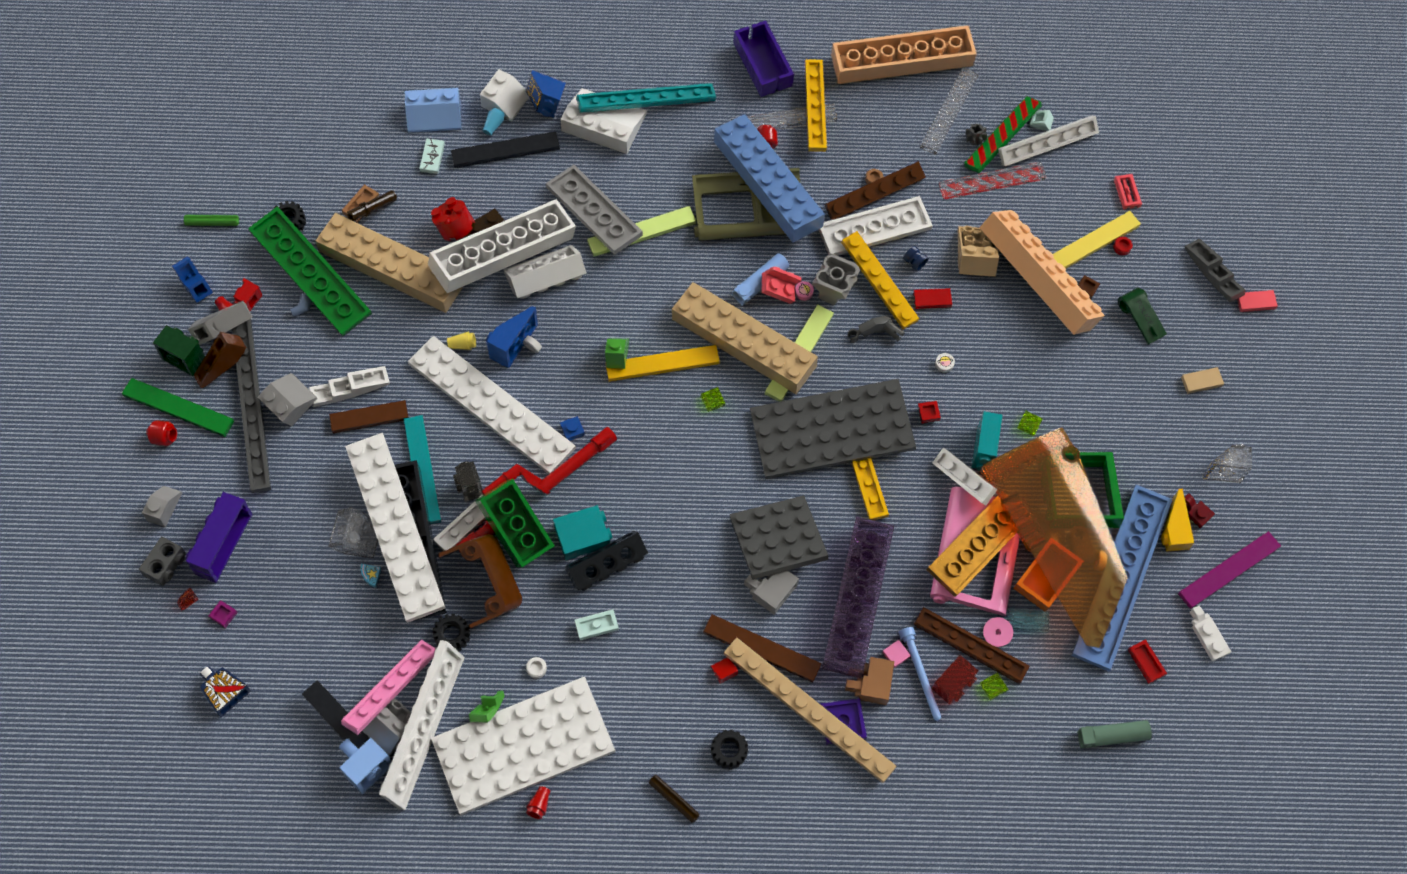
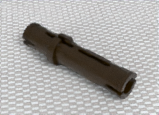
[347,190,397,221]

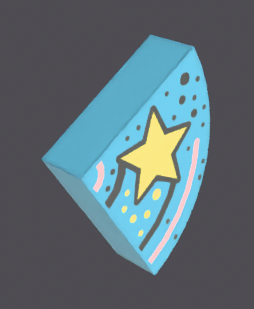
[361,564,382,588]

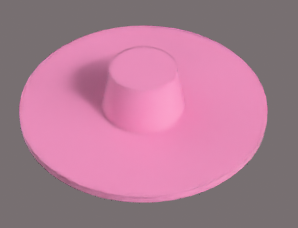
[983,617,1013,647]

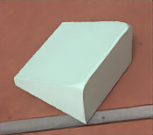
[1029,110,1053,131]

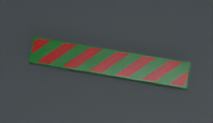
[964,96,1042,173]

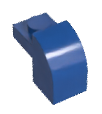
[172,256,213,302]

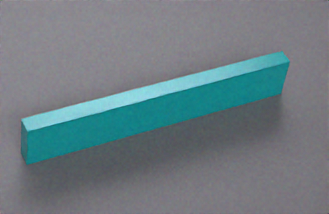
[404,415,442,524]

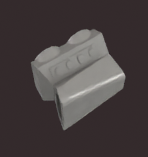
[812,254,860,305]

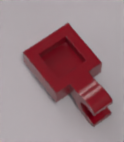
[1185,493,1215,529]

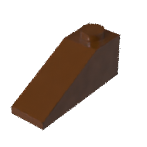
[194,332,247,388]

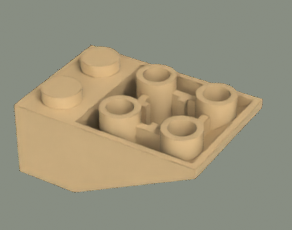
[958,226,999,277]

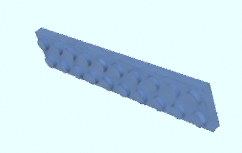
[1071,485,1172,671]

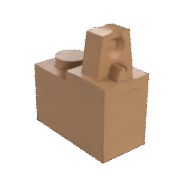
[845,657,895,705]

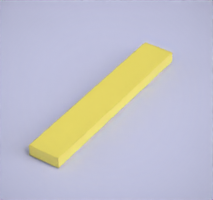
[1053,211,1141,269]

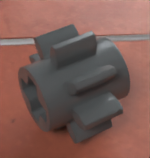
[965,123,987,146]

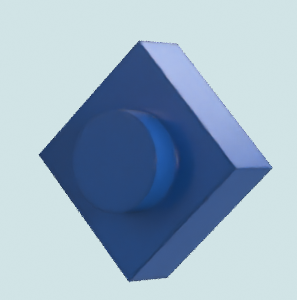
[560,416,585,441]

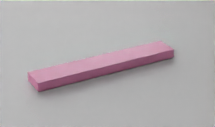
[341,640,436,735]

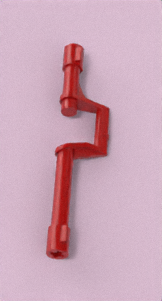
[455,427,617,552]

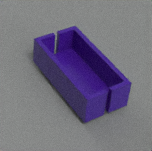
[733,20,794,97]
[186,492,253,583]

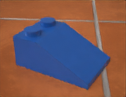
[486,306,538,368]

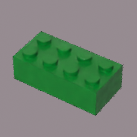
[475,479,555,568]

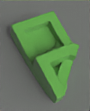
[469,691,504,723]

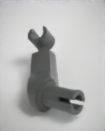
[847,316,905,343]

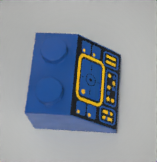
[526,70,566,118]

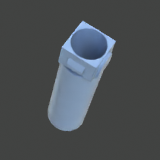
[732,253,789,306]

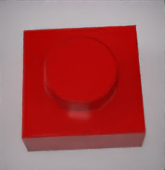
[917,401,941,423]

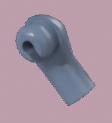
[290,293,312,317]

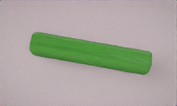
[184,215,239,226]

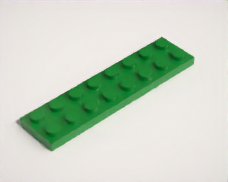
[248,206,372,337]

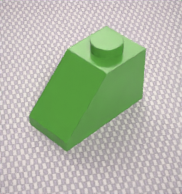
[605,338,629,369]

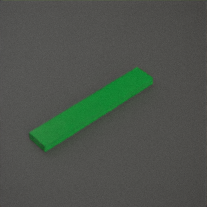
[122,378,234,437]

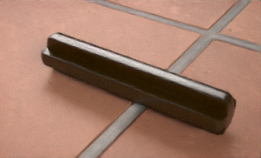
[649,775,700,823]

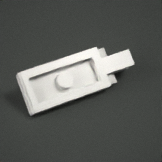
[1190,605,1231,662]

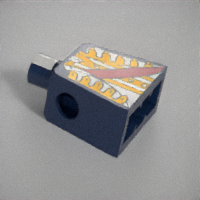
[200,666,251,718]

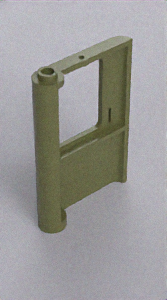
[692,168,800,241]

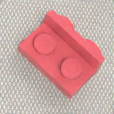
[762,267,801,304]

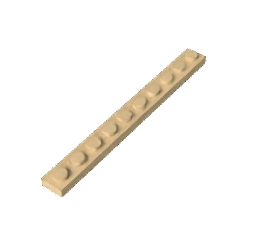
[724,638,896,783]

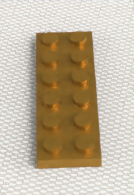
[926,491,1031,597]

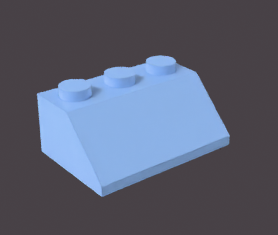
[405,88,461,133]

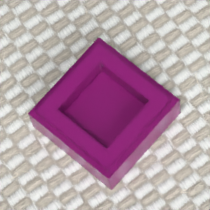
[208,600,238,628]

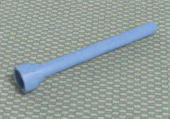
[898,627,941,721]

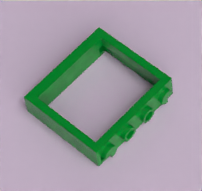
[1038,452,1124,529]

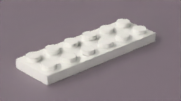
[819,196,933,256]

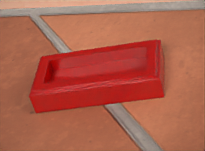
[913,288,953,309]
[1128,639,1167,684]

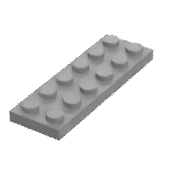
[546,165,643,255]

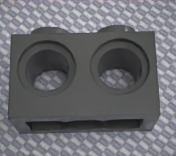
[139,536,186,587]

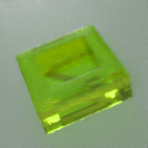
[700,387,725,412]
[1017,411,1043,436]
[980,672,1009,701]

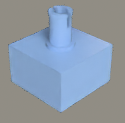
[339,738,391,795]

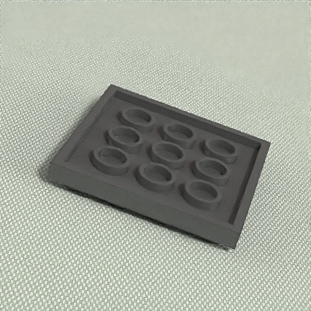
[730,495,828,580]

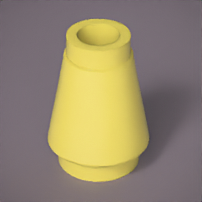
[447,331,476,350]

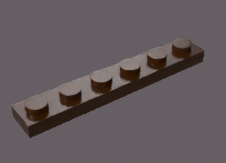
[824,161,926,220]

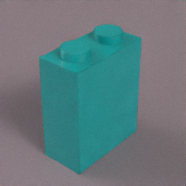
[971,411,1003,472]
[553,505,613,561]

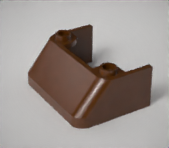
[438,534,522,629]

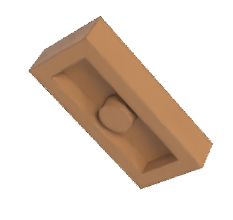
[342,184,379,223]

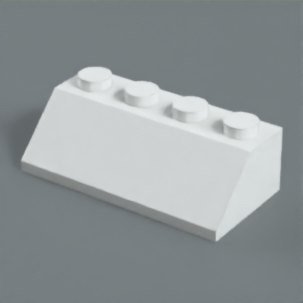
[503,245,586,299]

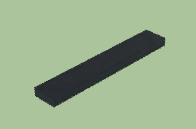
[451,131,560,168]

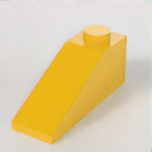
[1161,489,1194,552]

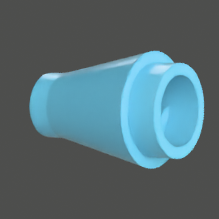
[482,108,505,136]

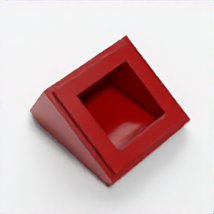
[710,658,738,684]

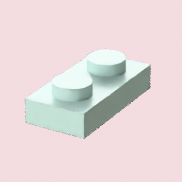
[575,609,619,640]

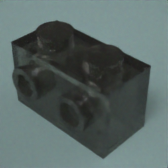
[453,461,482,502]

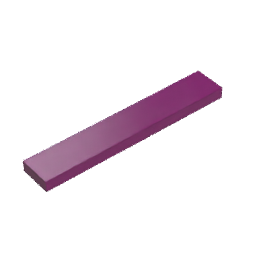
[1178,531,1281,609]

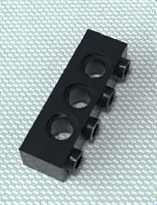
[565,530,648,591]

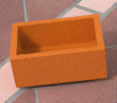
[1013,538,1084,612]

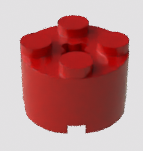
[431,197,475,241]

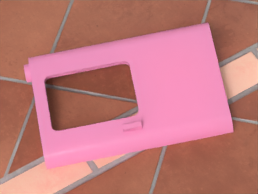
[930,487,1025,617]

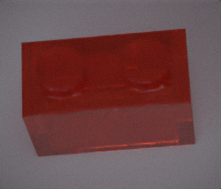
[931,655,978,705]

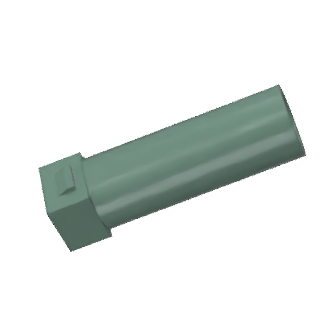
[1077,720,1152,749]

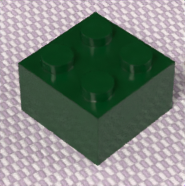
[153,325,205,377]

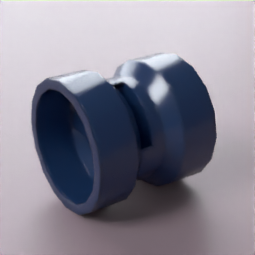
[903,246,929,272]

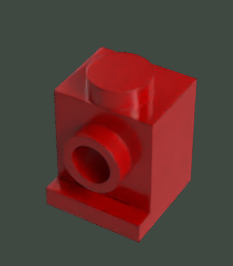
[233,278,263,311]

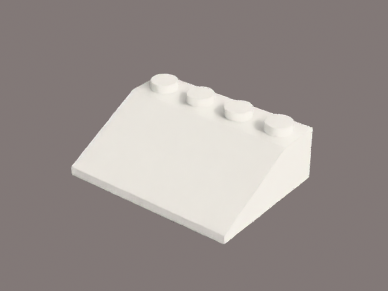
[561,88,647,154]

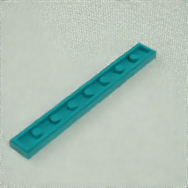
[576,83,716,113]

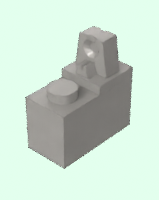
[744,571,799,615]

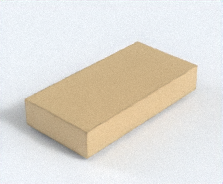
[1181,367,1224,394]

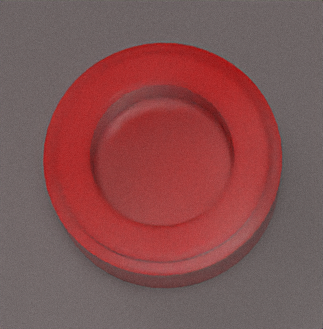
[1113,237,1133,255]

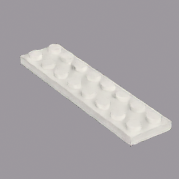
[379,640,465,810]

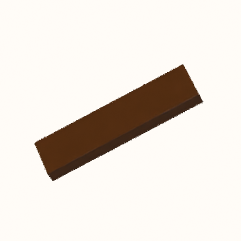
[329,400,409,434]

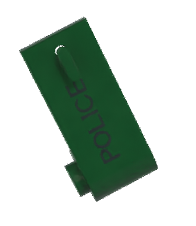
[1118,288,1167,345]

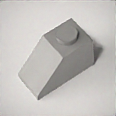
[142,486,182,527]

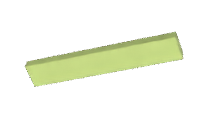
[587,206,696,257]
[765,305,834,402]

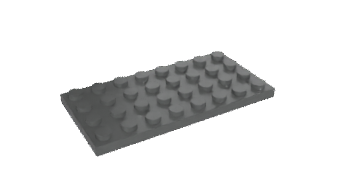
[750,378,916,480]

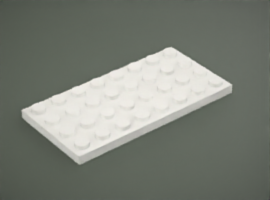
[431,676,615,816]

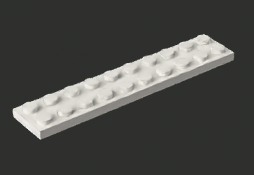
[408,336,576,474]
[345,433,445,623]

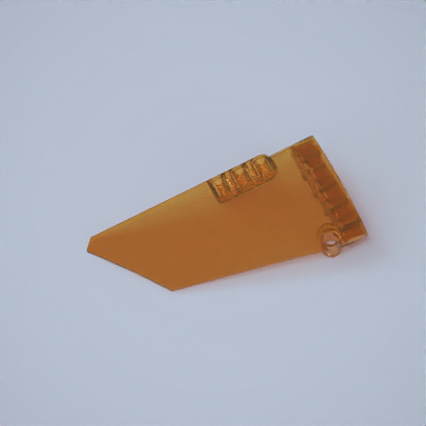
[980,427,1128,648]

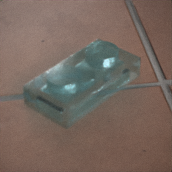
[1008,608,1049,633]

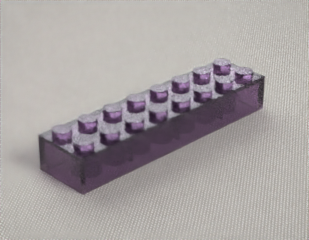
[822,516,895,679]

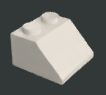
[480,69,529,122]

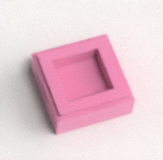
[882,640,911,668]

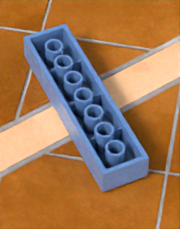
[714,114,825,242]

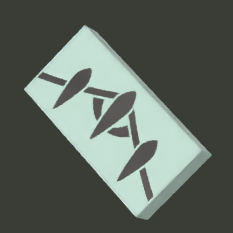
[420,139,445,174]

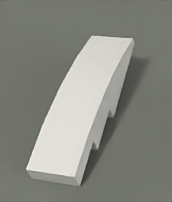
[309,366,390,407]

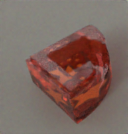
[177,587,198,611]

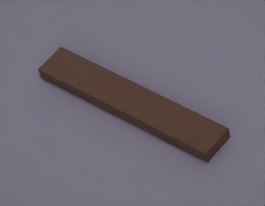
[914,607,1030,684]
[703,614,822,683]

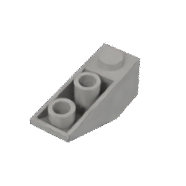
[188,301,253,345]

